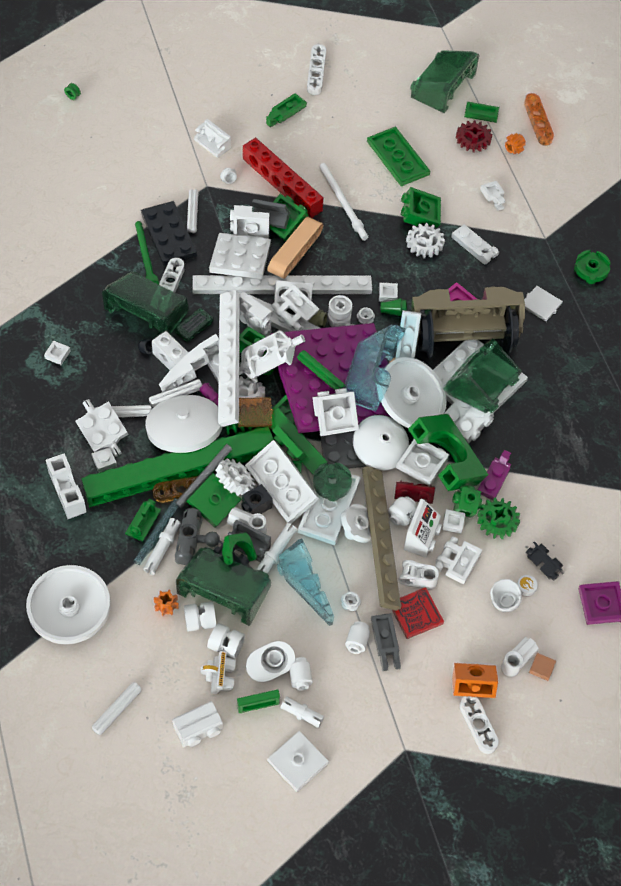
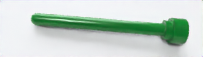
[135,221,159,290]

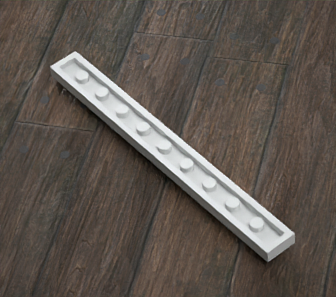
[193,275,372,294]

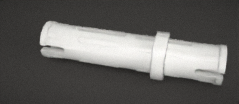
[143,518,181,575]
[255,523,297,578]

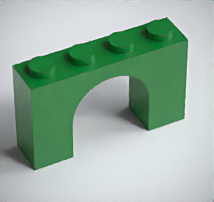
[408,414,488,491]

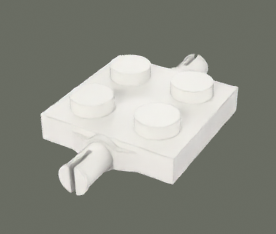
[76,399,129,457]

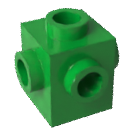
[452,485,482,518]

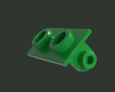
[125,499,161,542]

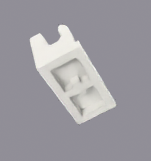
[194,119,231,158]

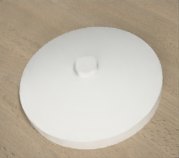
[378,357,446,428]
[146,395,222,453]
[26,565,111,644]

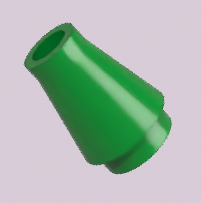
[381,298,407,316]

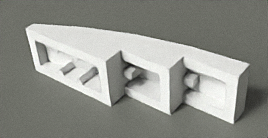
[159,334,219,392]

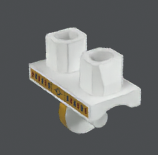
[200,651,236,694]

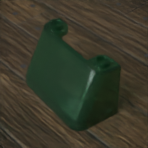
[410,50,479,113]
[102,272,189,337]
[442,338,522,414]
[176,547,271,626]

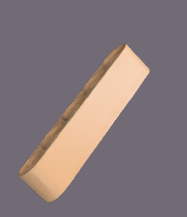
[268,217,323,279]

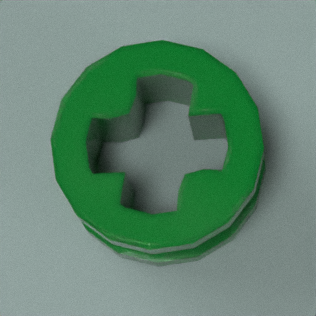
[64,83,81,100]

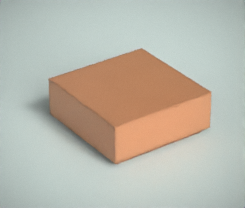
[529,653,556,681]

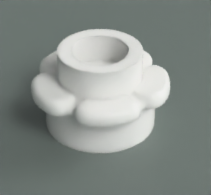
[220,167,237,184]
[357,308,375,324]
[341,592,361,611]

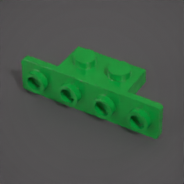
[265,408,328,475]

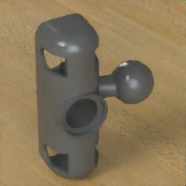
[175,508,220,565]

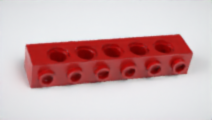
[243,137,324,218]

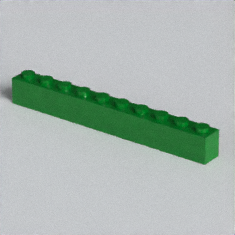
[81,426,274,507]

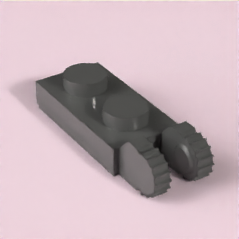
[371,613,401,671]

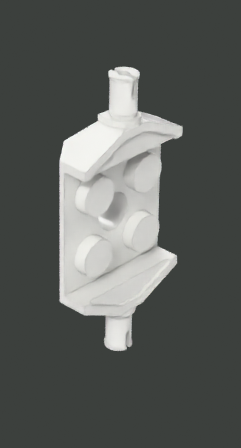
[239,330,305,383]

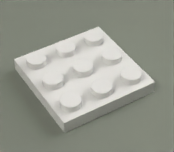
[209,233,271,279]

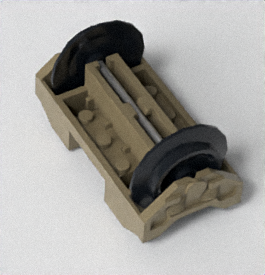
[412,286,525,359]

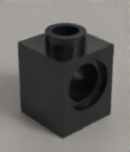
[241,484,273,514]

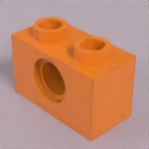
[452,663,498,698]

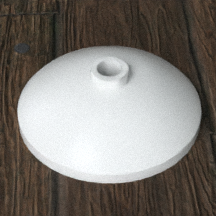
[353,415,409,471]

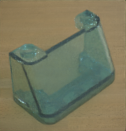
[344,324,406,412]

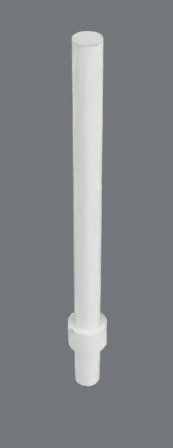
[320,163,368,240]

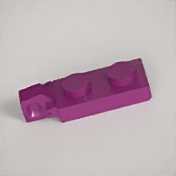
[478,450,511,500]

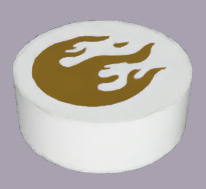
[517,575,538,596]

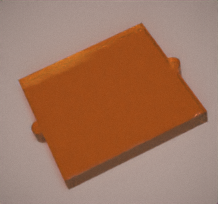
[238,397,273,427]

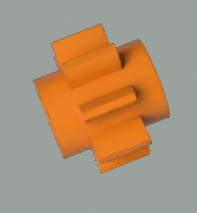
[505,133,526,155]
[154,590,179,616]

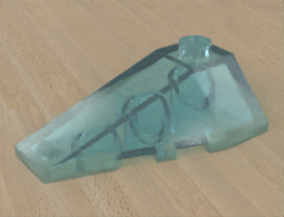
[277,538,334,626]

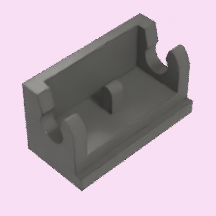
[228,520,271,562]

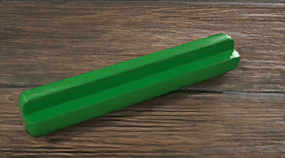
[297,350,345,390]

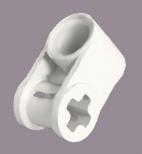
[398,560,439,590]

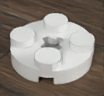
[341,504,371,543]

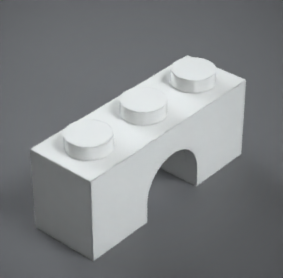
[46,454,86,519]

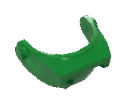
[222,533,257,565]

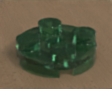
[313,462,352,502]

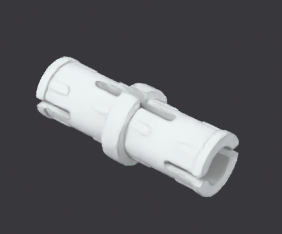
[281,696,324,728]

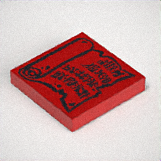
[392,587,444,639]

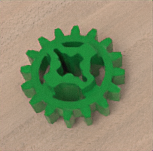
[477,497,520,539]

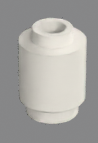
[345,621,370,654]
[289,657,313,691]

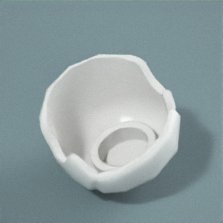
[490,579,522,612]

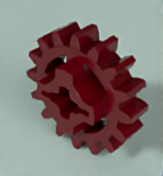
[456,120,493,152]

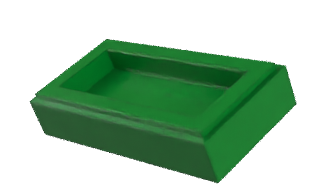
[464,101,499,123]
[237,689,280,713]

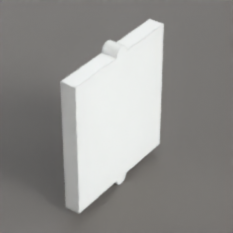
[524,286,563,322]

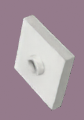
[267,731,329,792]

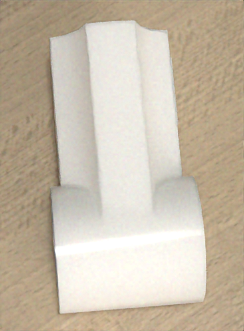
[227,507,267,534]
[501,637,539,677]

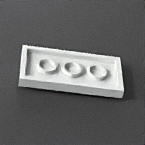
[245,440,320,524]
[297,465,361,545]

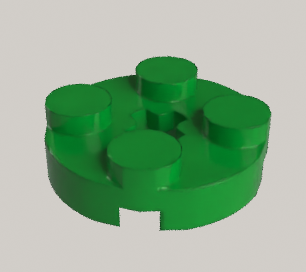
[574,250,610,284]

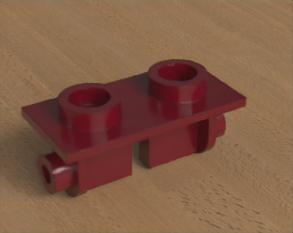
[394,480,435,504]

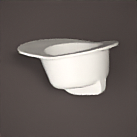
[246,641,295,682]

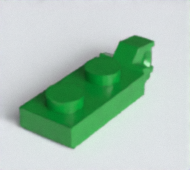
[266,93,307,127]

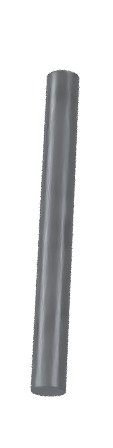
[175,444,232,508]

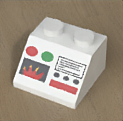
[404,499,442,558]

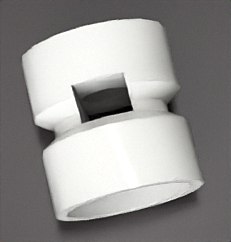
[328,295,352,327]
[184,601,216,632]
[208,623,245,659]

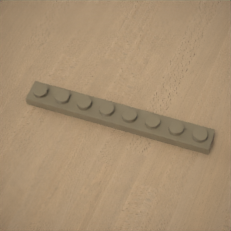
[362,466,401,611]

